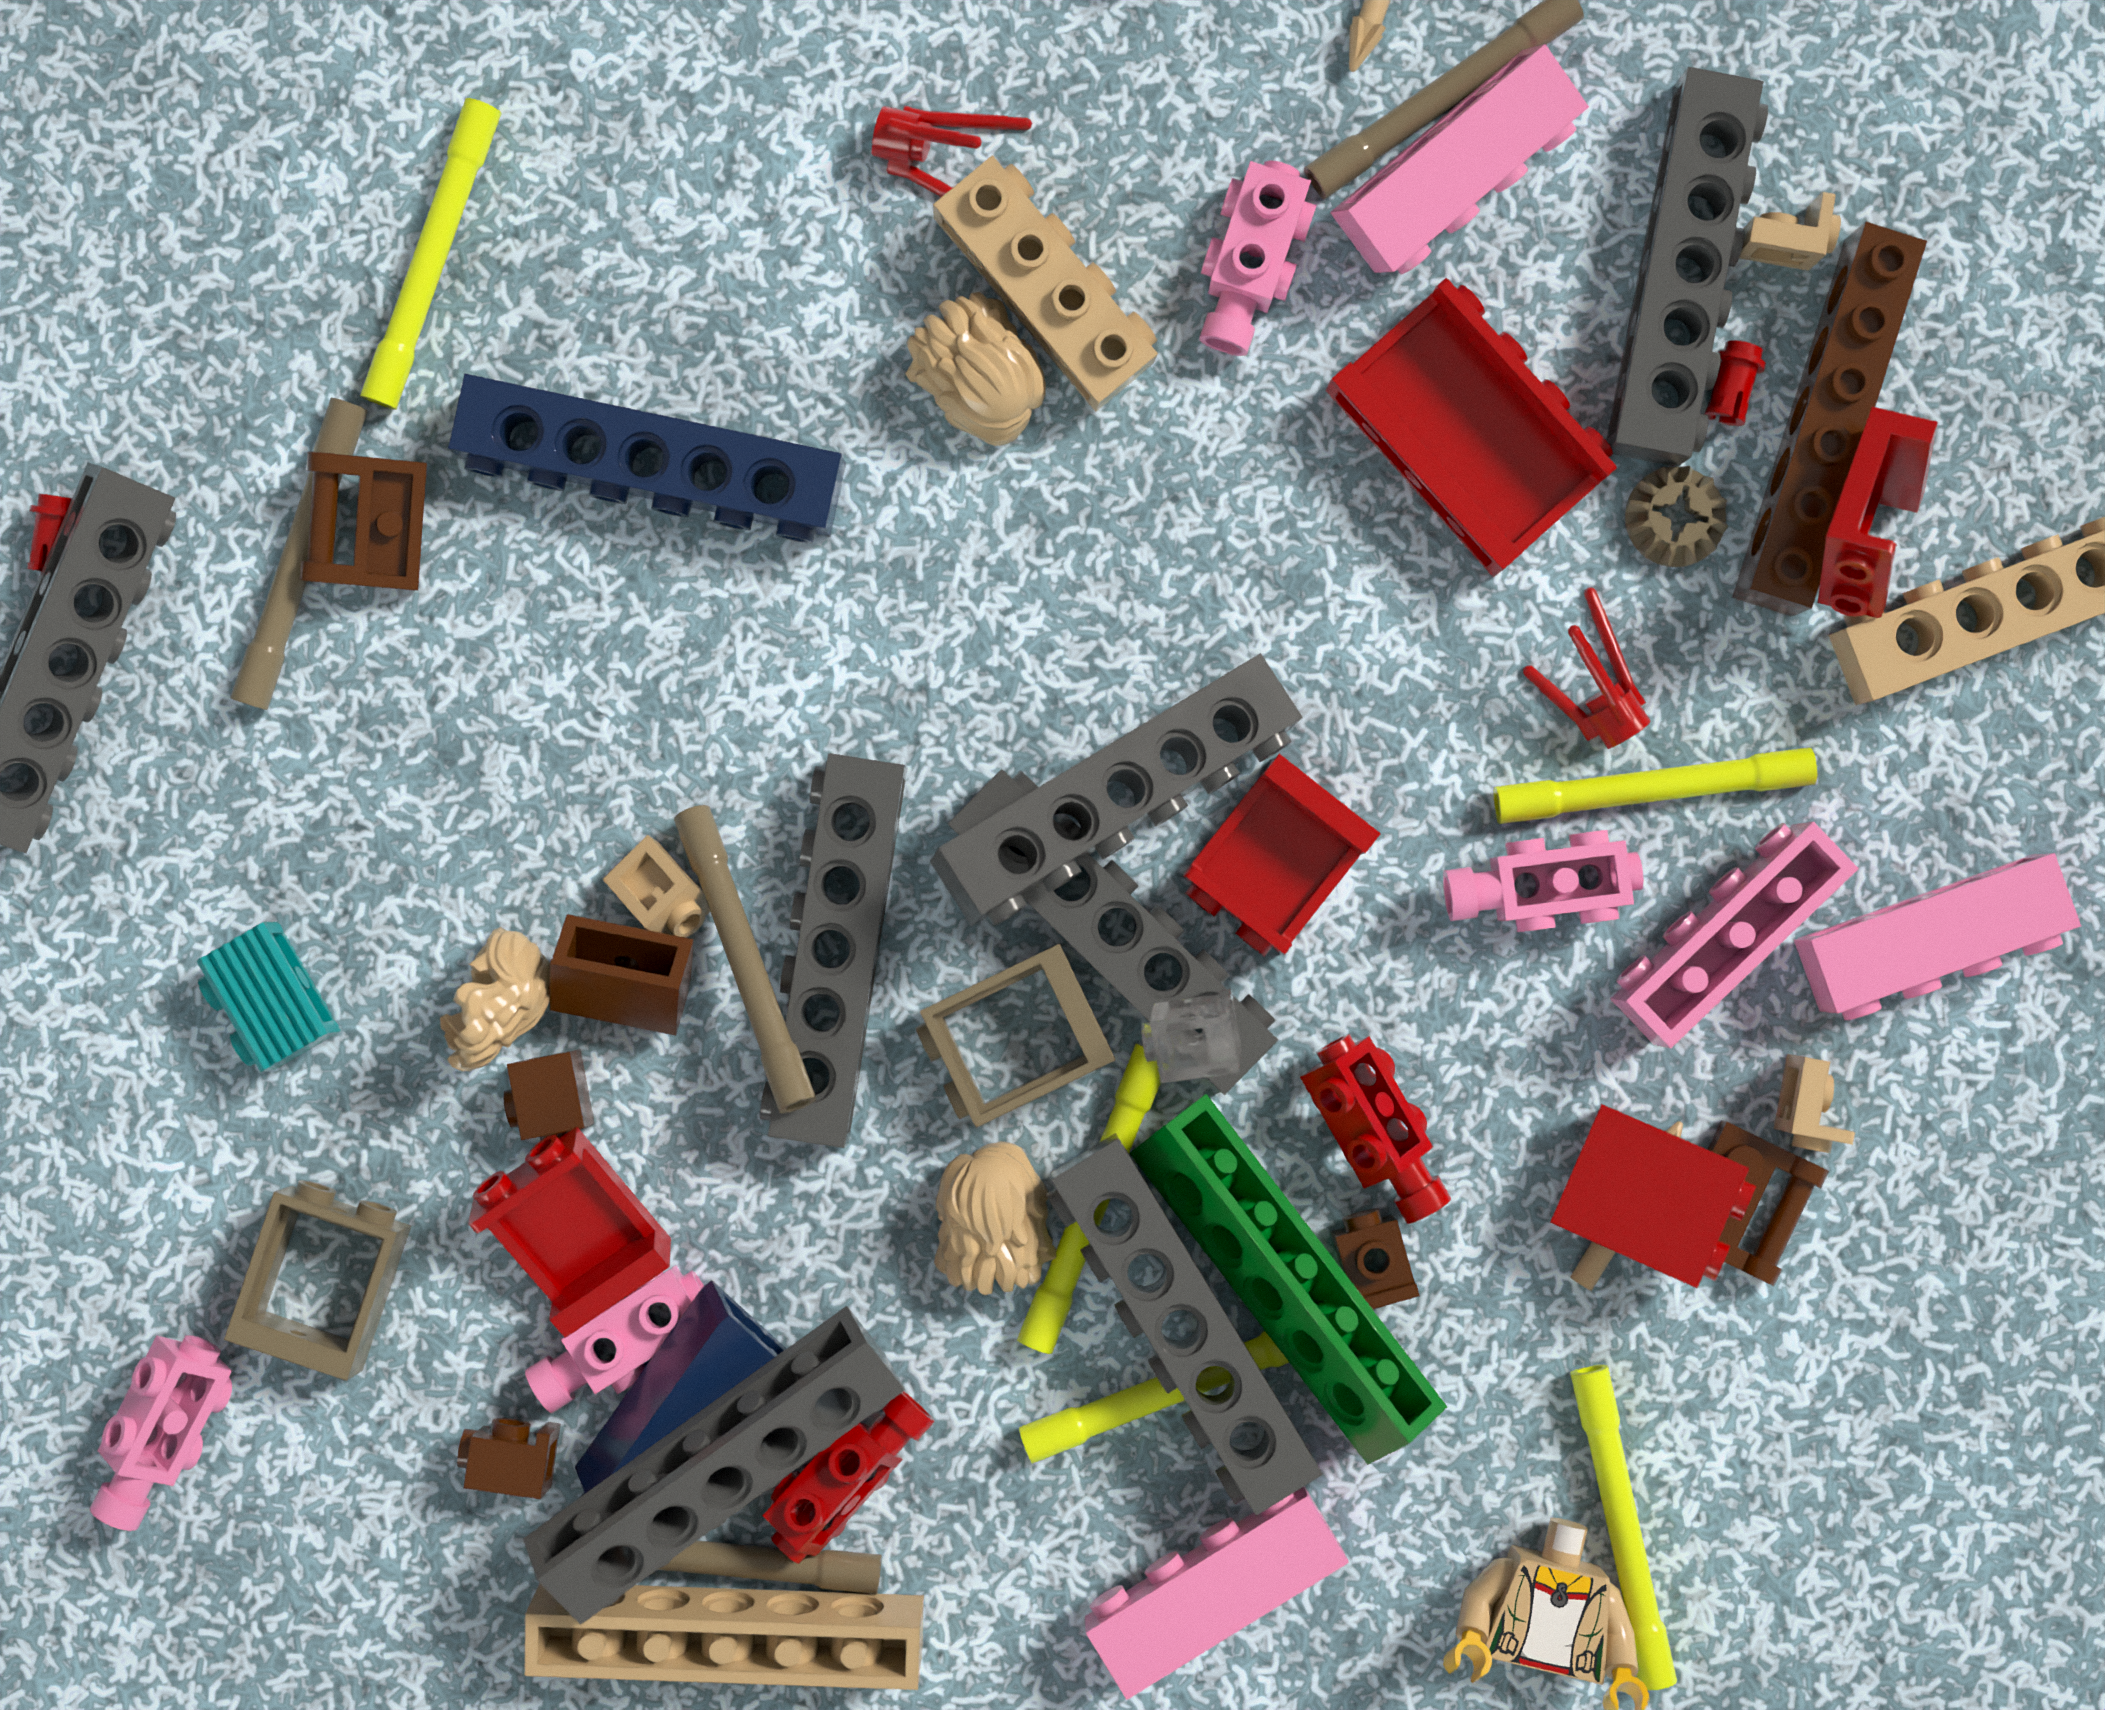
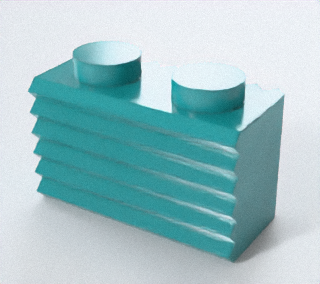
[196,922,341,1073]

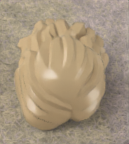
[905,292,1046,446]
[440,927,550,1072]
[934,1141,1056,1295]

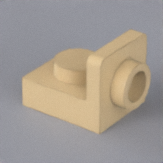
[1739,192,1841,271]
[603,835,710,938]
[1774,1054,1855,1153]

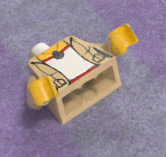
[1443,1517,1649,1710]

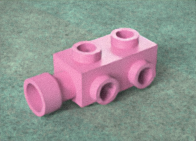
[1199,160,1316,356]
[1443,830,1643,932]
[525,1266,704,1413]
[90,1335,232,1531]

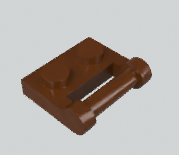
[299,451,427,591]
[1707,1120,1829,1286]

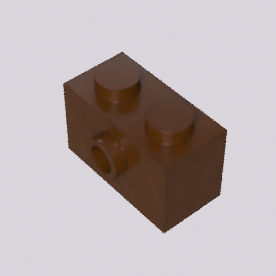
[550,914,694,1036]

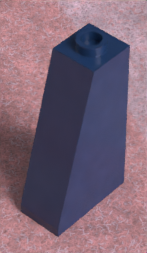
[575,1280,786,1498]

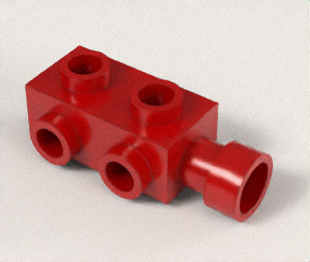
[1300,1034,1452,1224]
[762,1391,935,1564]

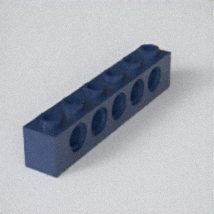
[448,373,846,544]

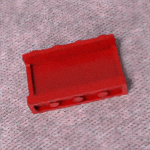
[1325,278,1617,578]

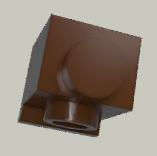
[1330,1208,1420,1309]
[457,1418,561,1499]

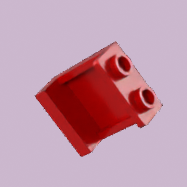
[1817,406,1938,618]
[1181,754,1381,957]
[1550,1104,1757,1288]
[468,1127,671,1338]

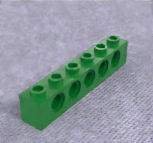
[1129,1094,1448,1465]

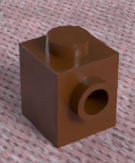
[503,1049,595,1141]

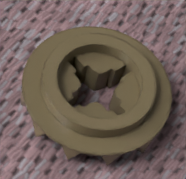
[1625,465,1728,567]

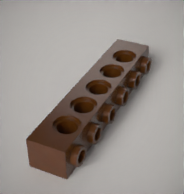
[1732,221,1927,617]

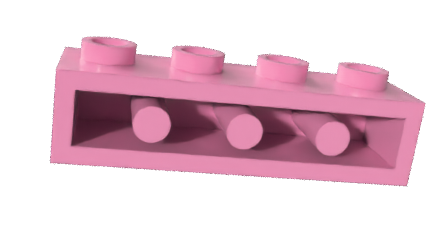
[1330,44,1589,274]
[1610,822,1859,1048]
[1794,853,2081,1020]
[1085,1486,1349,1700]

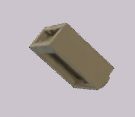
[915,943,1116,1128]
[224,1180,411,1381]

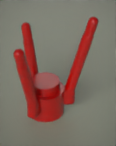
[871,106,1032,197]
[1523,587,1651,749]

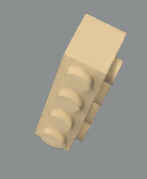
[933,155,1158,412]

